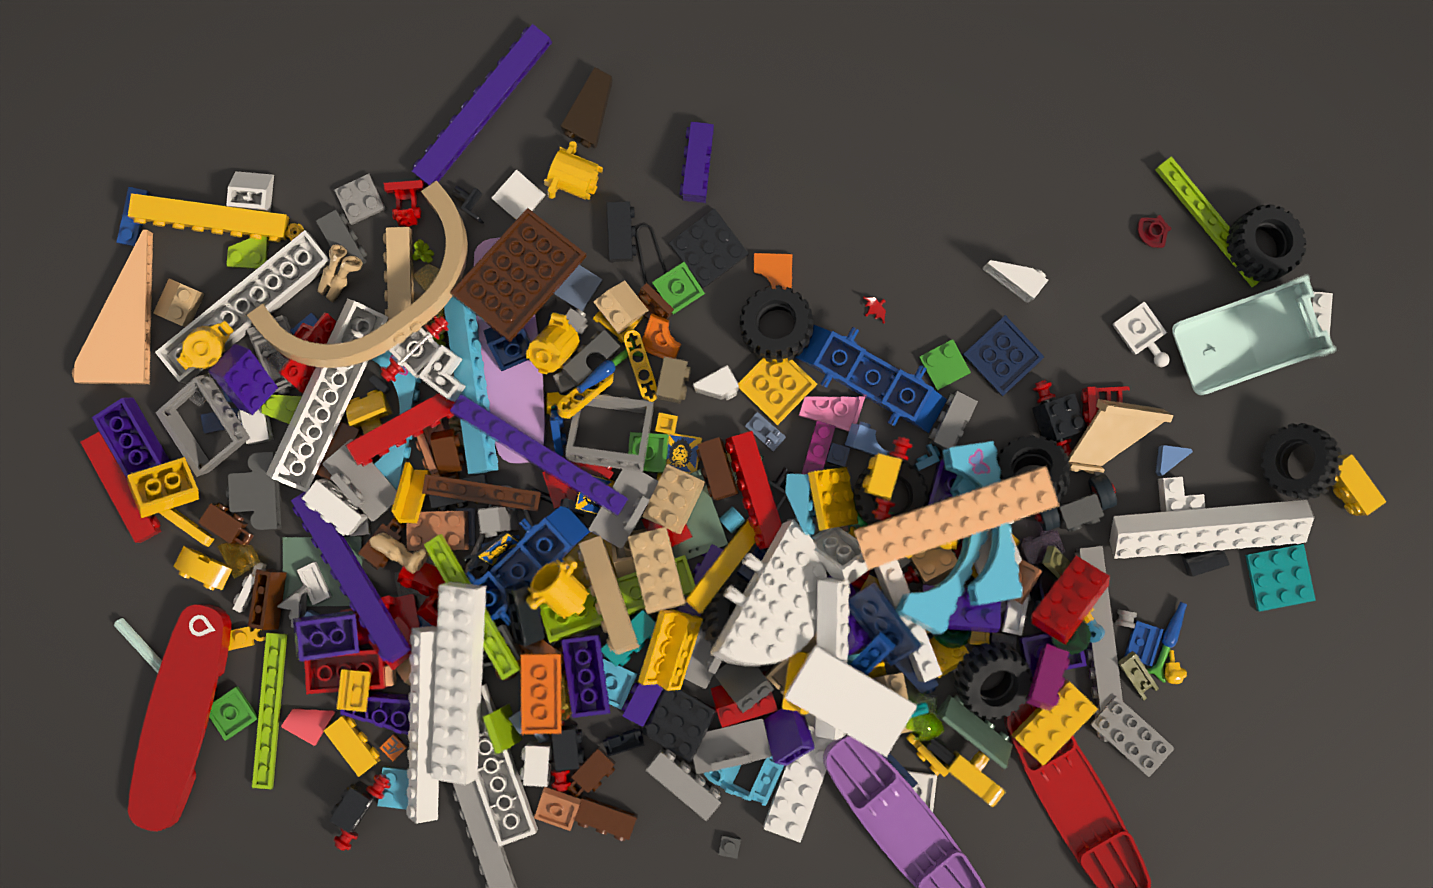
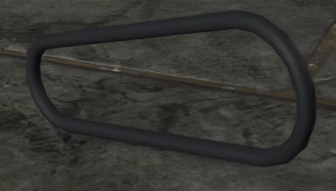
[636,224,667,293]

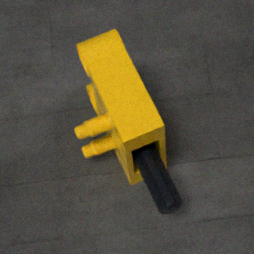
[927,739,1005,807]

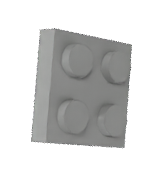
[335,174,386,225]

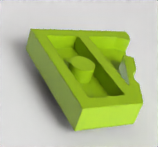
[227,237,269,269]

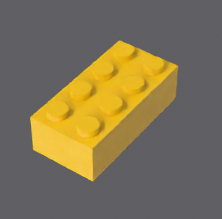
[1011,680,1097,766]

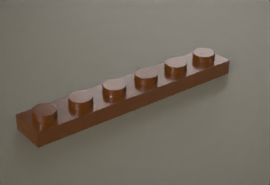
[422,474,541,512]

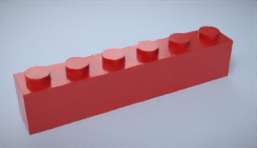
[345,393,456,467]
[80,431,162,543]
[725,431,782,549]

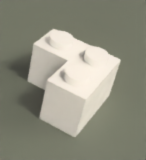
[418,345,466,402]
[1158,477,1205,512]

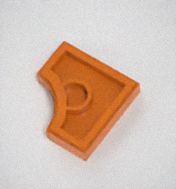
[754,253,792,290]
[639,314,681,359]

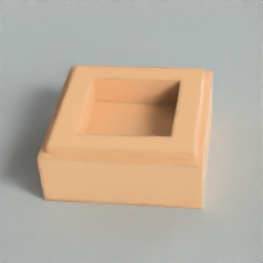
[385,666,397,686]

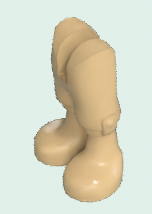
[317,244,363,302]
[370,533,429,573]

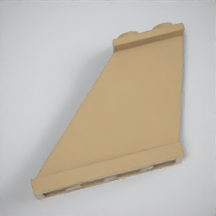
[1068,399,1173,474]

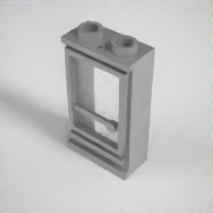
[246,315,294,395]

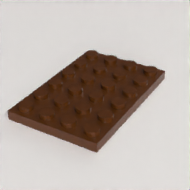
[450,208,587,342]

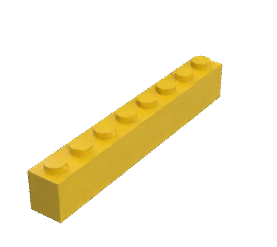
[128,193,289,242]

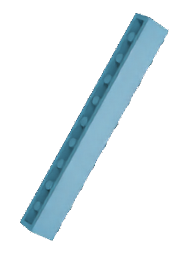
[444,279,498,474]

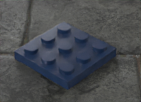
[963,315,1044,396]

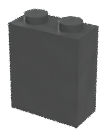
[714,663,774,713]

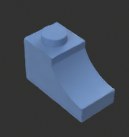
[845,422,888,456]

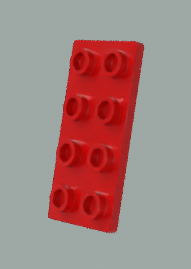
[279,312,337,394]
[340,594,420,646]

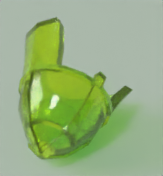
[906,712,945,741]

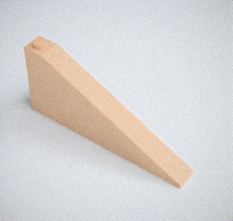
[72,230,153,384]

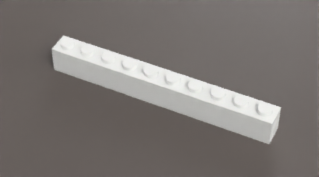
[406,626,439,824]

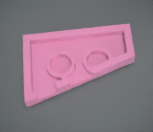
[799,396,865,432]

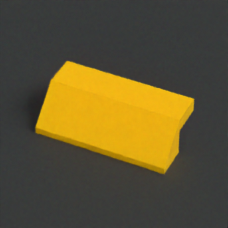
[638,610,703,691]

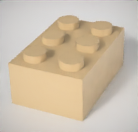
[642,464,706,534]

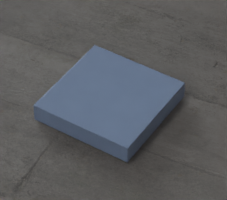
[554,265,603,312]

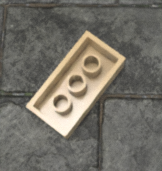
[628,527,686,614]

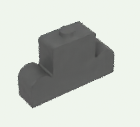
[226,452,282,530]

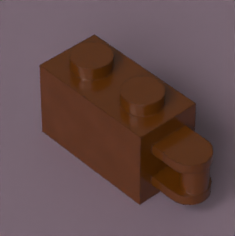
[430,428,465,479]
[198,502,254,547]
[358,517,406,570]
[567,747,616,798]

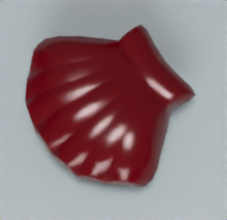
[1138,215,1172,248]

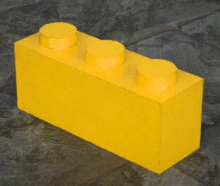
[324,715,381,777]

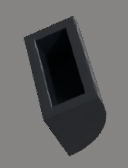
[1181,550,1230,577]

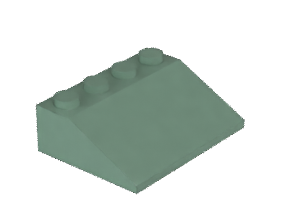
[935,695,1013,769]

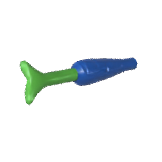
[576,336,643,393]
[1146,602,1187,683]

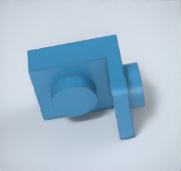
[913,444,940,471]

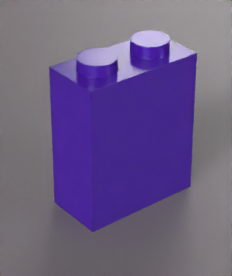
[764,708,815,766]

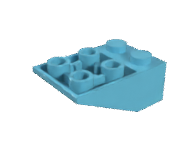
[786,474,816,538]

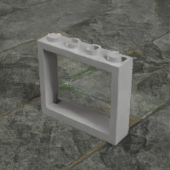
[156,373,250,477]
[565,394,654,472]

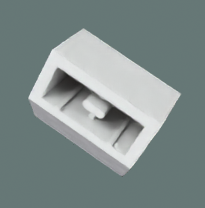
[226,171,274,212]

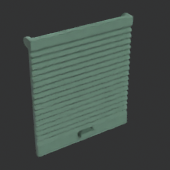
[644,469,729,560]
[282,536,362,606]

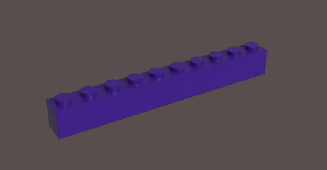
[412,24,552,186]
[450,394,628,516]
[291,488,412,663]
[621,544,723,727]

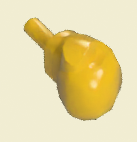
[1165,650,1187,684]

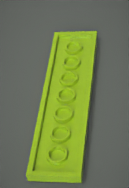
[539,555,695,643]

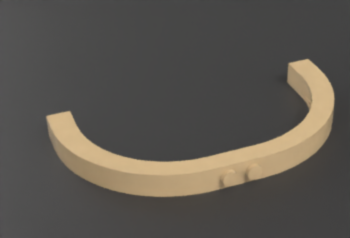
[247,180,468,368]

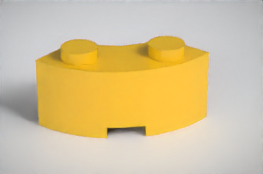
[173,546,232,590]

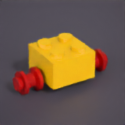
[862,437,912,521]

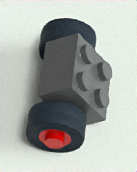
[1034,474,1117,531]

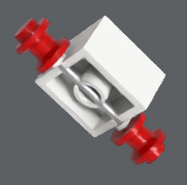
[380,316,449,382]

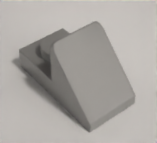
[278,585,307,628]

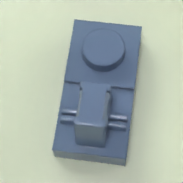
[745,412,786,452]

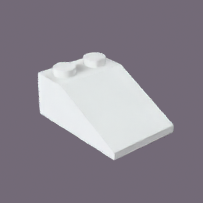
[982,260,1048,303]
[812,527,869,585]

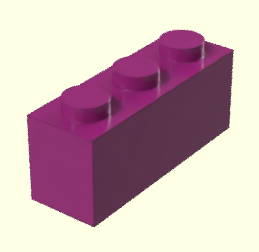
[801,421,836,475]
[1026,644,1070,711]

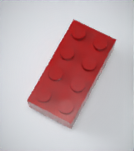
[1032,555,1110,645]
[304,649,388,694]

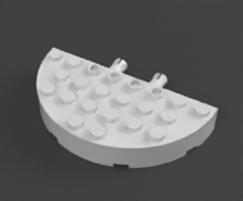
[710,520,827,666]

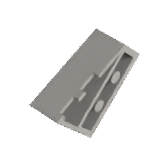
[929,391,978,450]
[478,507,519,538]

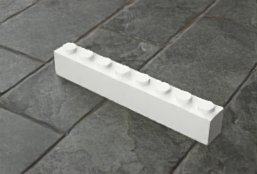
[874,560,942,682]
[815,578,850,740]

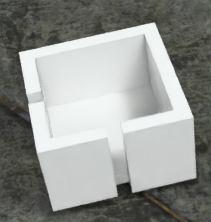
[520,741,553,787]

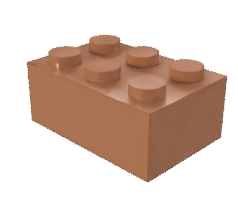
[407,511,469,551]

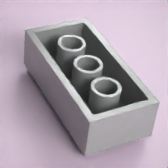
[646,747,721,821]

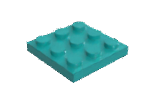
[1245,544,1316,612]

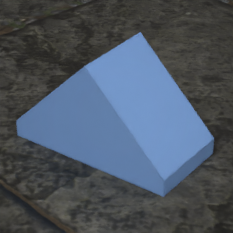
[1156,445,1193,476]

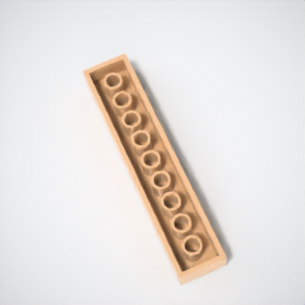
[854,467,1059,569]

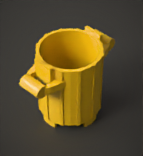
[544,141,603,200]
[526,312,580,374]
[176,320,234,370]
[526,557,589,619]

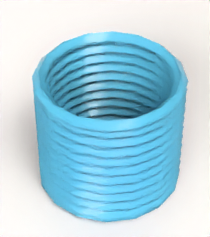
[719,506,746,533]

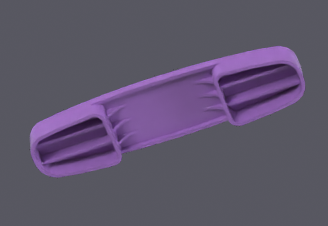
[823,734,985,888]

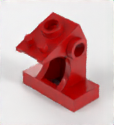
[384,180,426,227]

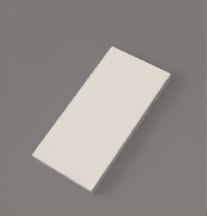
[784,646,917,757]

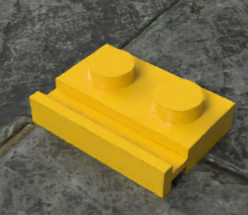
[337,670,371,712]

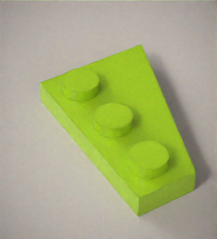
[261,395,302,424]

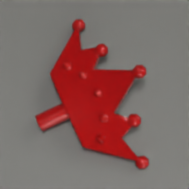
[863,296,886,324]

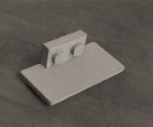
[323,439,397,521]
[589,469,659,548]
[684,612,731,689]
[1091,696,1174,777]
[693,719,772,774]

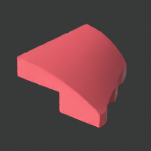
[281,708,336,746]

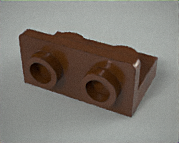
[637,283,674,320]

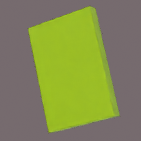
[483,704,522,754]

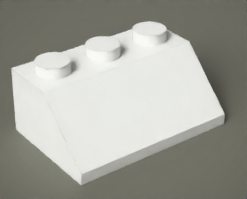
[693,365,739,400]
[302,478,368,536]

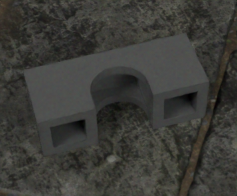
[562,330,620,387]

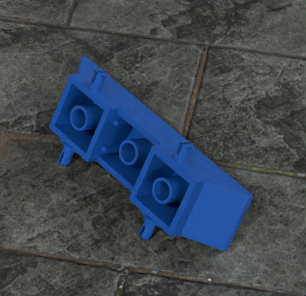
[795,325,947,433]
[466,506,590,626]

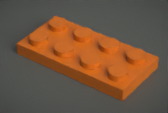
[521,653,561,734]

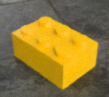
[1333,454,1386,516]
[127,457,199,518]

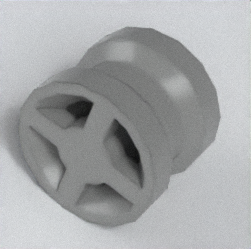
[1115,609,1137,628]

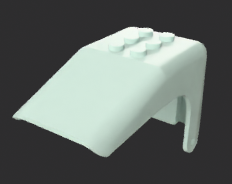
[1172,275,1336,395]

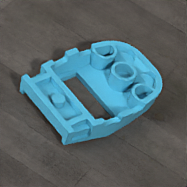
[703,756,785,806]

